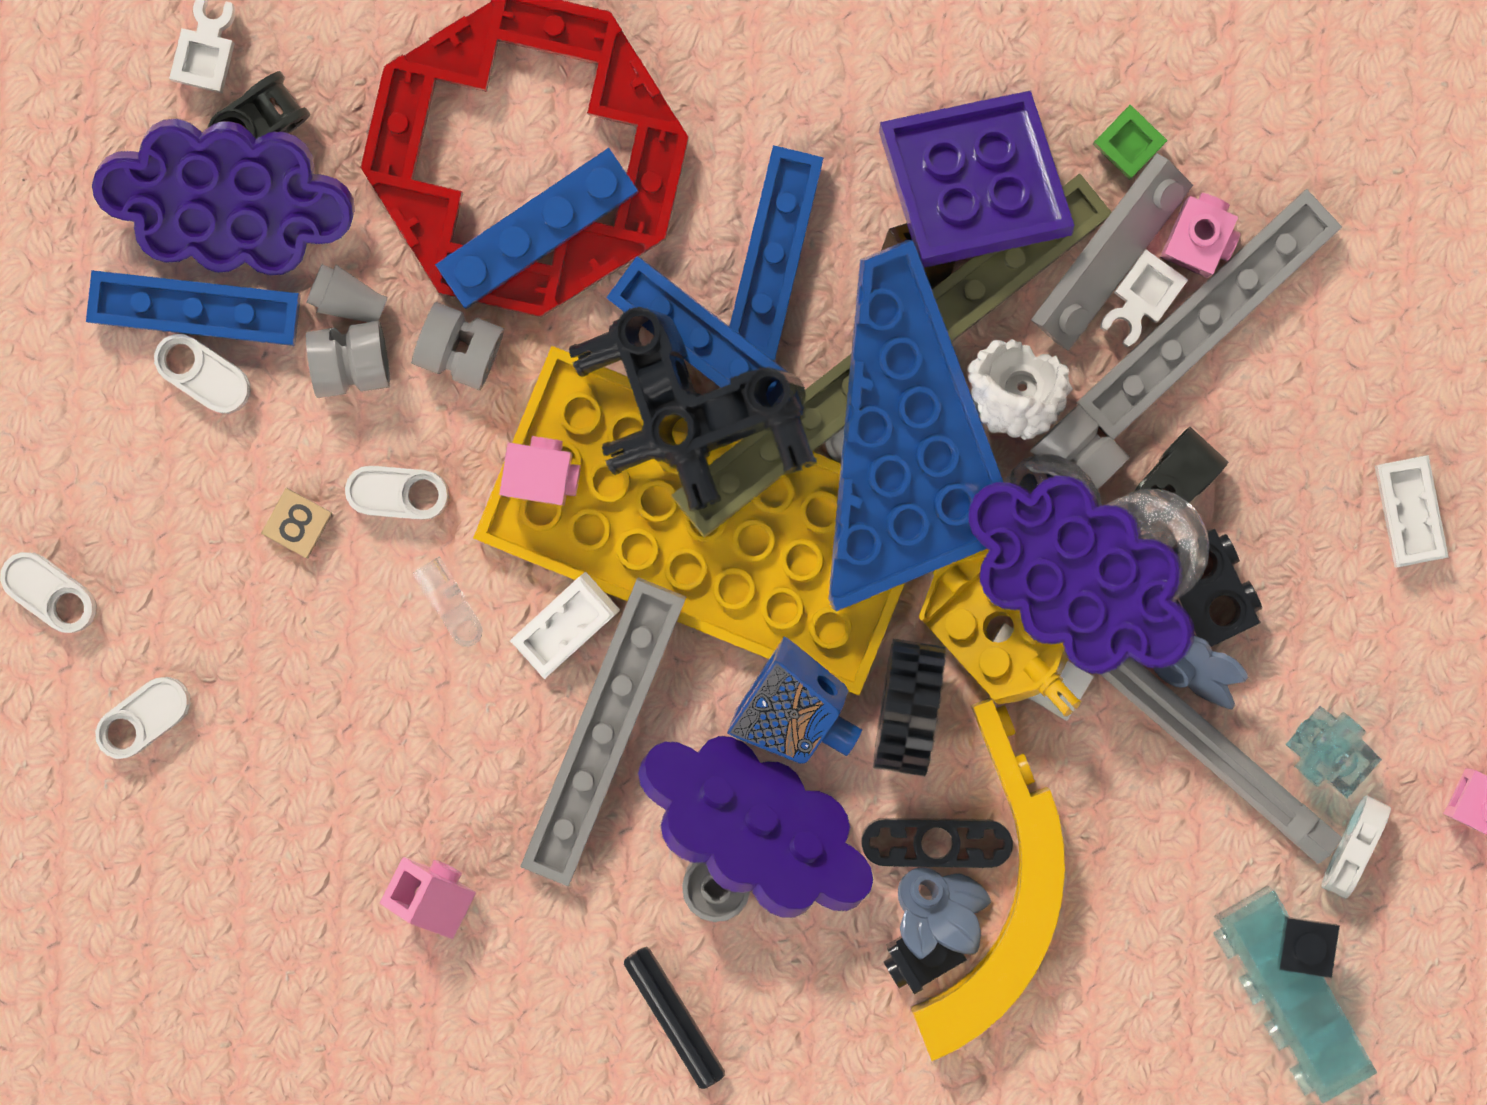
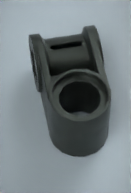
[208,71,310,139]
[1132,427,1229,524]

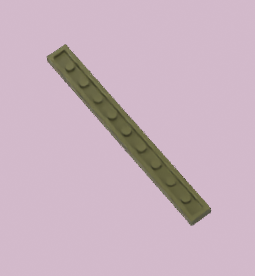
[672,173,1112,538]

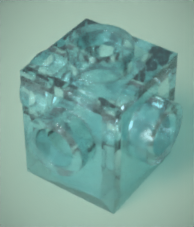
[1285,706,1382,799]

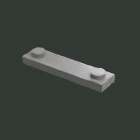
[1031,153,1193,351]

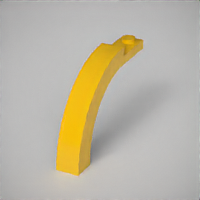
[911,698,1065,1061]

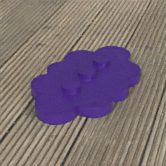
[92,119,355,275]
[968,476,1195,674]
[638,736,873,918]

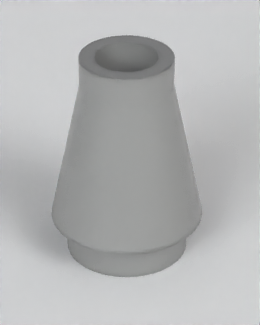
[306,264,388,323]

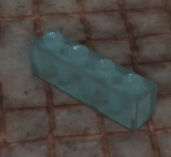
[1212,886,1377,1104]

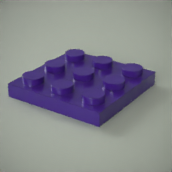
[879,90,1074,268]

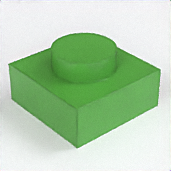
[1093,105,1168,180]

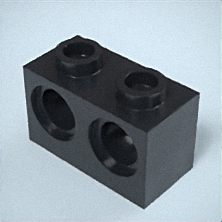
[1171,529,1262,647]

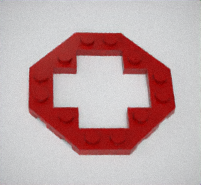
[360,0,689,317]

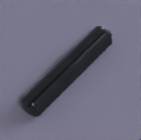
[624,947,725,1089]

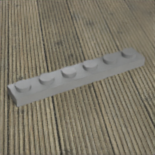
[1076,189,1342,440]
[520,577,686,886]

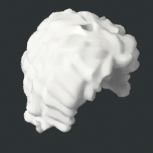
[968,339,1073,440]

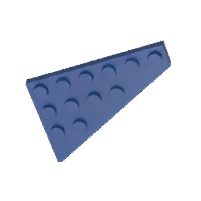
[828,240,1003,611]

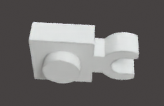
[169,0,235,94]
[1100,250,1188,347]

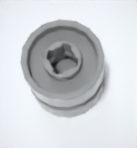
[411,302,504,390]
[306,321,390,398]
[1030,404,1130,492]
[682,862,750,922]

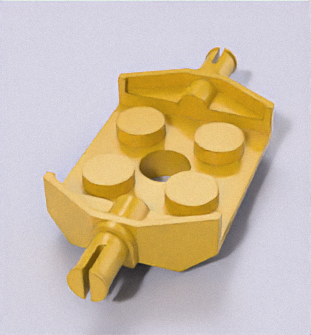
[919,549,1081,717]

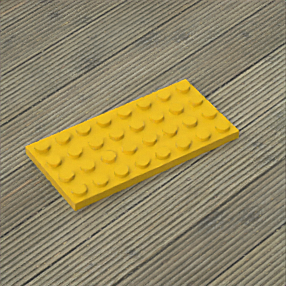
[473,345,905,696]

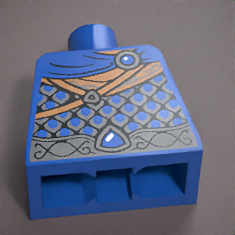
[727,636,862,764]

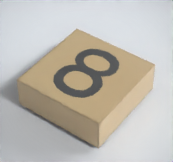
[261,488,333,558]

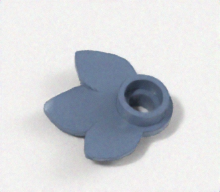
[1153,636,1248,710]
[898,867,991,960]

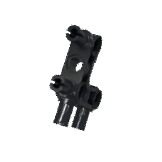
[569,307,817,511]

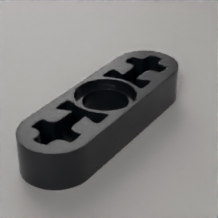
[861,818,1013,868]

